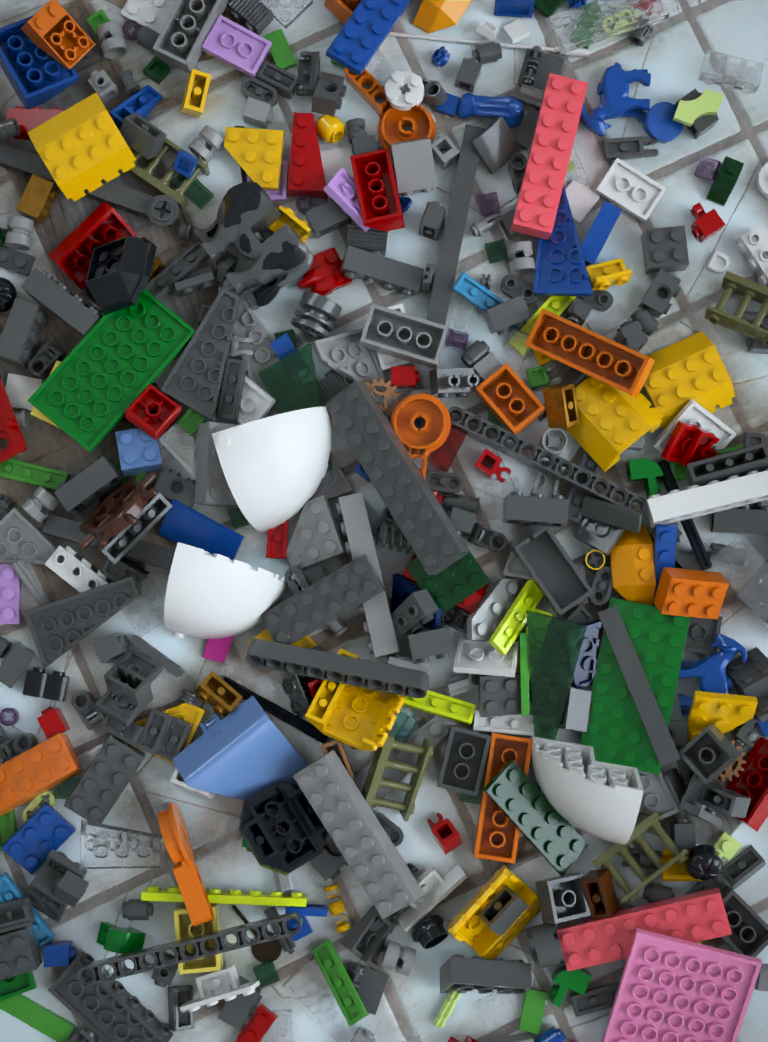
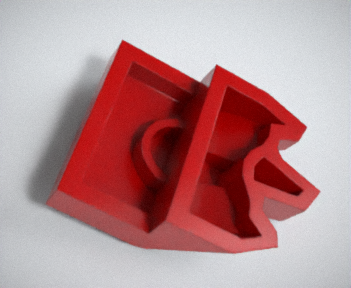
[296,247,352,296]
[661,421,720,467]

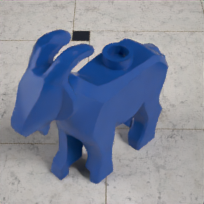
[579,62,651,137]
[678,634,747,715]

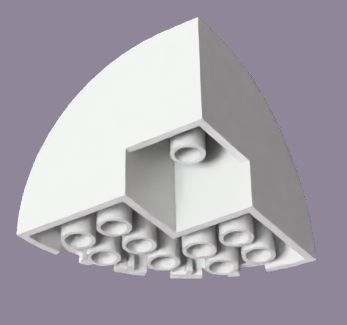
[212,407,332,532]
[164,542,289,639]
[531,736,643,845]

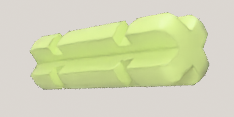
[433,989,461,1029]

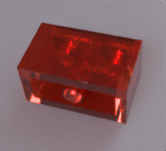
[430,427,466,472]

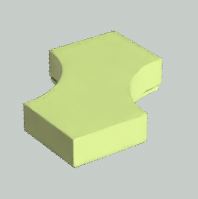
[673,88,724,127]

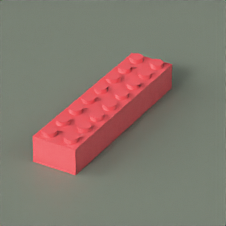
[510,73,588,240]
[557,887,732,972]

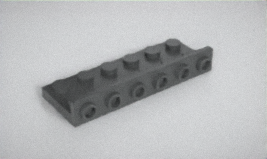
[48,951,173,1042]

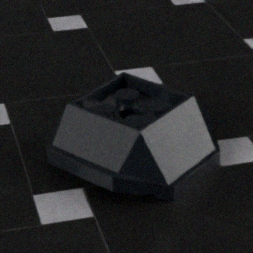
[83,236,157,315]
[239,782,327,875]

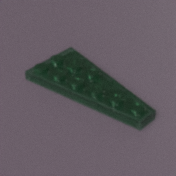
[258,343,333,472]
[526,610,587,740]

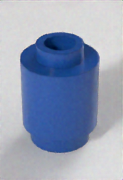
[534,1026,566,1042]

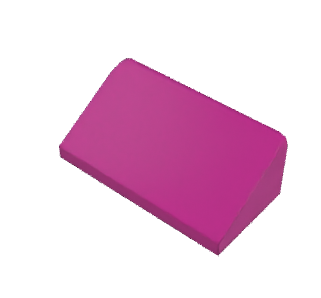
[202,636,233,664]

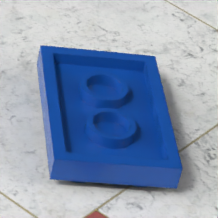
[1,802,76,875]

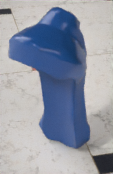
[456,93,524,129]

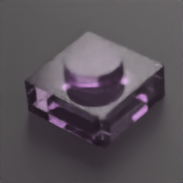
[694,156,721,182]
[477,192,501,216]

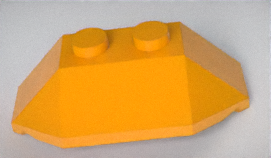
[413,0,472,34]
[610,525,656,605]

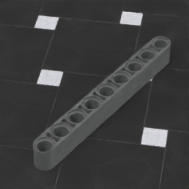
[245,639,429,699]

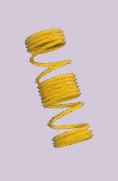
[323,884,351,933]

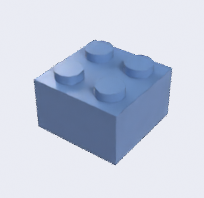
[115,428,163,476]

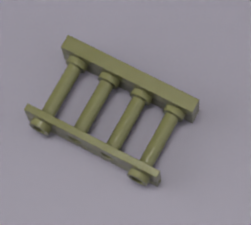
[127,138,210,210]
[704,271,768,347]
[361,731,434,822]
[592,811,689,903]

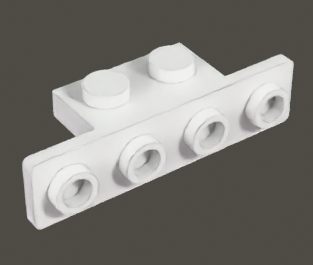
[397,865,467,932]
[179,965,260,1012]

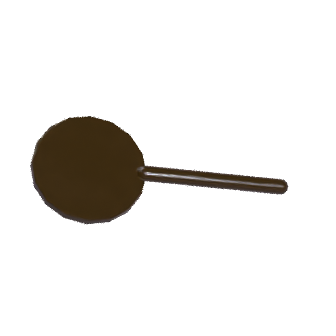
[232,905,282,963]

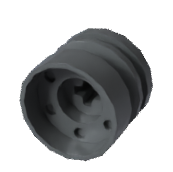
[290,291,342,339]

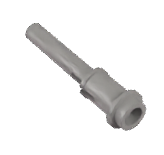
[470,204,516,237]

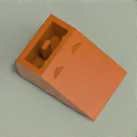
[21,0,96,70]

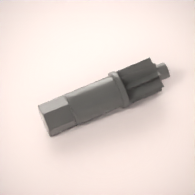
[264,906,296,954]

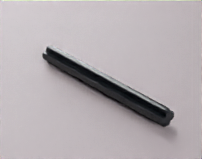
[657,460,712,571]
[223,676,329,743]

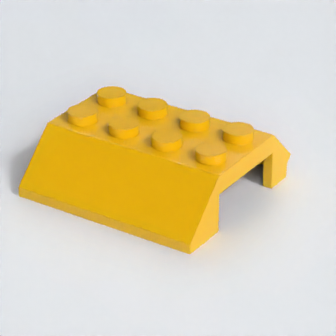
[27,92,136,202]
[643,331,735,430]
[565,376,664,472]
[305,648,407,751]
[447,865,540,960]

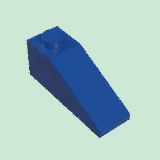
[109,85,163,131]

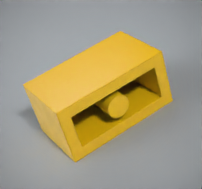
[180,69,211,118]

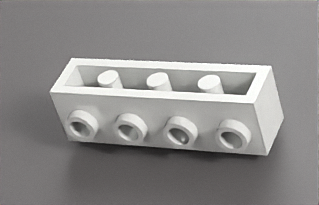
[736,224,768,288]
[45,545,110,592]

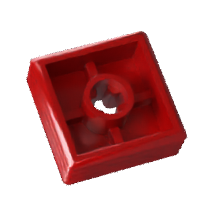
[125,384,181,440]

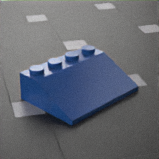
[0,15,79,109]

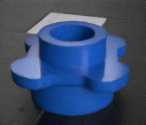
[432,46,450,67]

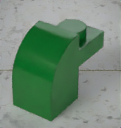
[626,458,663,499]
[96,922,146,954]
[549,965,592,1008]

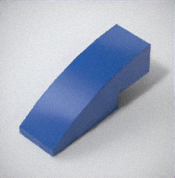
[581,201,622,265]

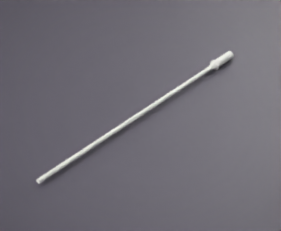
[388,32,589,57]

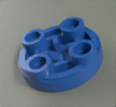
[643,102,683,143]

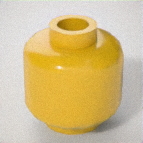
[316,115,345,143]

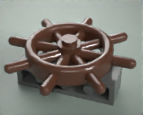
[79,471,172,564]

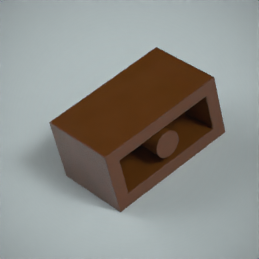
[581,869,620,919]

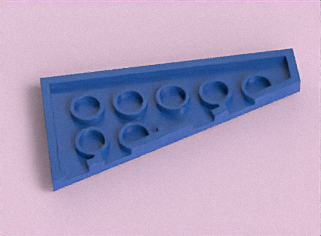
[534,185,594,297]

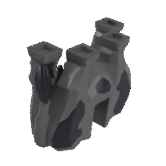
[194,182,314,310]

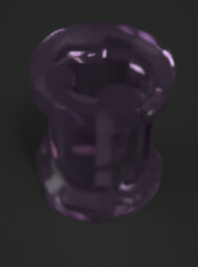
[446,329,469,351]

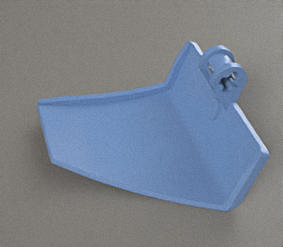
[172,696,308,800]

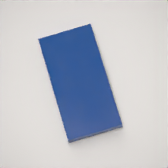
[158,499,244,560]

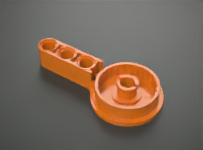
[345,67,436,155]
[390,393,451,480]
[158,802,214,927]

